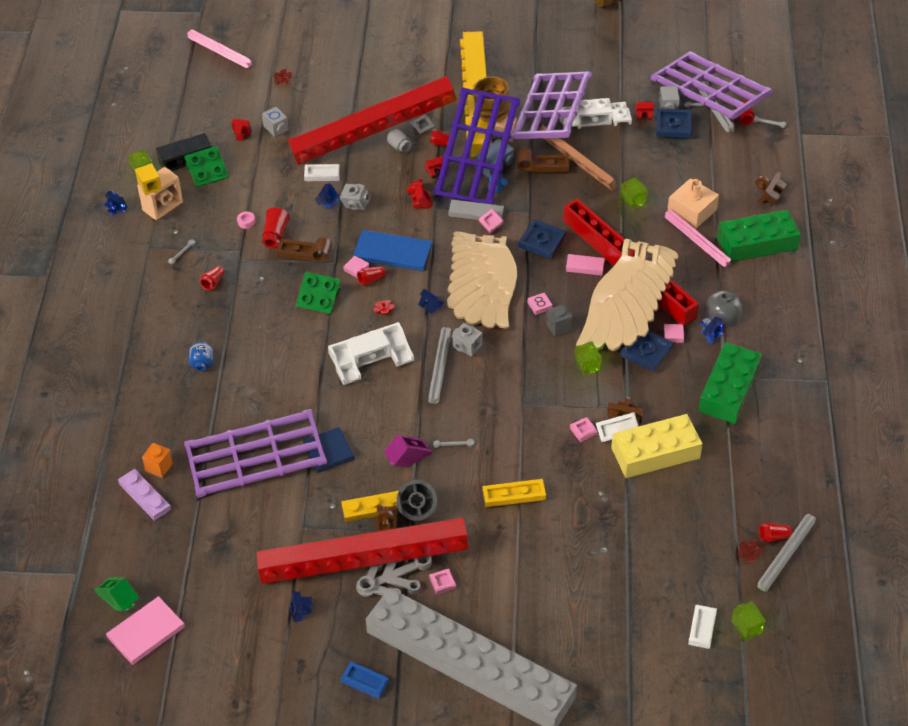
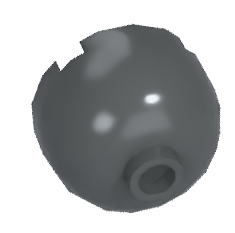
[705,291,742,328]
[397,480,437,521]

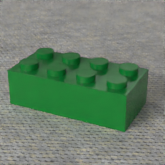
[717,210,801,262]
[698,342,762,424]

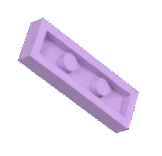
[118,469,171,521]

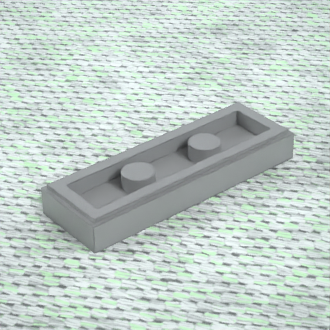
[448,200,504,220]

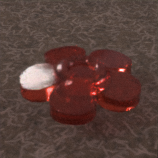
[273,69,292,84]
[737,540,762,561]

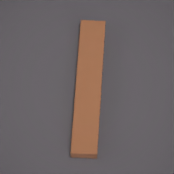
[539,125,618,191]

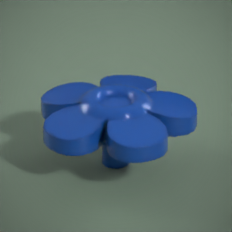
[488,173,508,193]

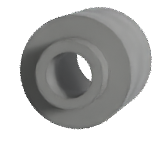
[387,129,412,153]

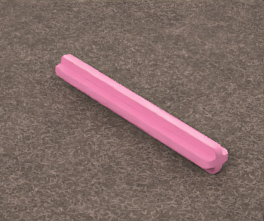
[187,29,252,68]
[665,209,731,267]

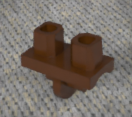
[755,171,787,204]
[607,396,643,425]
[375,505,398,532]

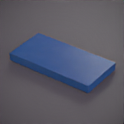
[353,230,432,271]

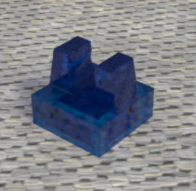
[315,183,339,209]
[104,190,128,215]
[418,289,444,314]
[700,316,723,344]
[290,591,313,622]

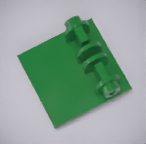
[184,146,229,187]
[296,272,341,314]

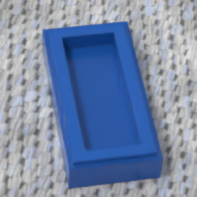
[340,661,390,699]

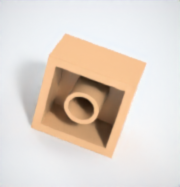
[137,167,183,220]
[667,178,719,229]

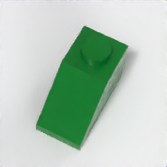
[94,577,139,612]

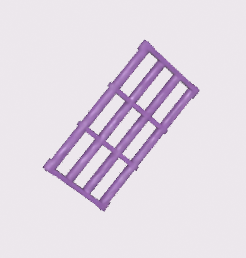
[650,51,773,120]
[511,72,592,139]
[184,409,327,498]

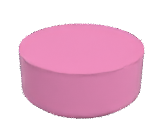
[237,212,256,229]

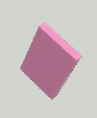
[106,596,185,665]

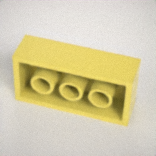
[611,414,702,478]

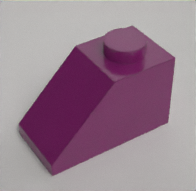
[384,434,432,467]

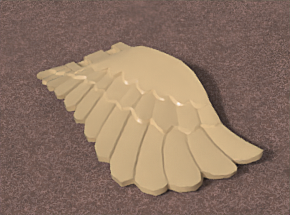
[447,232,517,329]
[576,239,678,352]

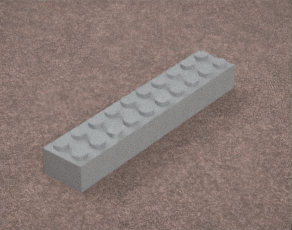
[366,588,577,726]

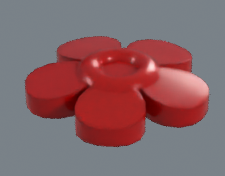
[406,179,423,194]
[374,300,395,315]

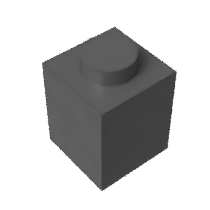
[546,304,572,337]

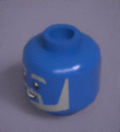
[188,341,214,371]

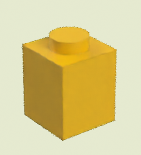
[135,163,162,195]

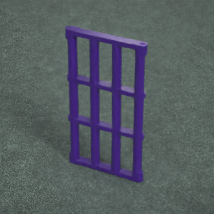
[433,88,521,205]

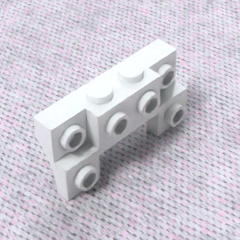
[559,98,632,129]
[328,322,414,385]

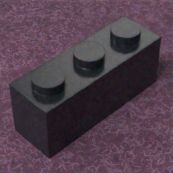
[156,133,212,171]

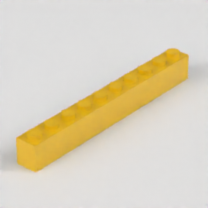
[460,31,492,157]

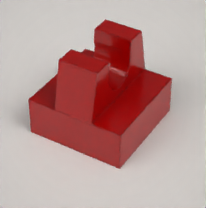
[635,102,654,120]
[231,118,252,141]
[424,156,443,178]
[410,184,432,210]

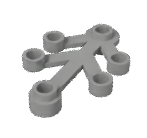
[356,556,432,597]

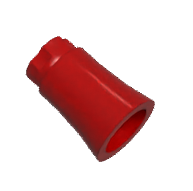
[262,207,290,249]

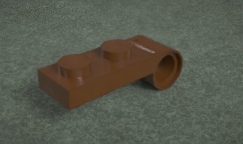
[517,148,569,172]
[276,238,332,262]

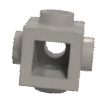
[409,111,434,134]
[340,184,370,210]
[452,323,482,357]

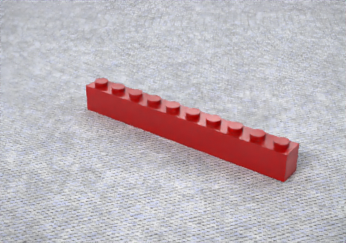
[288,76,457,165]
[563,198,699,327]
[257,518,469,584]

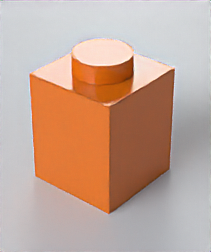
[142,443,173,478]

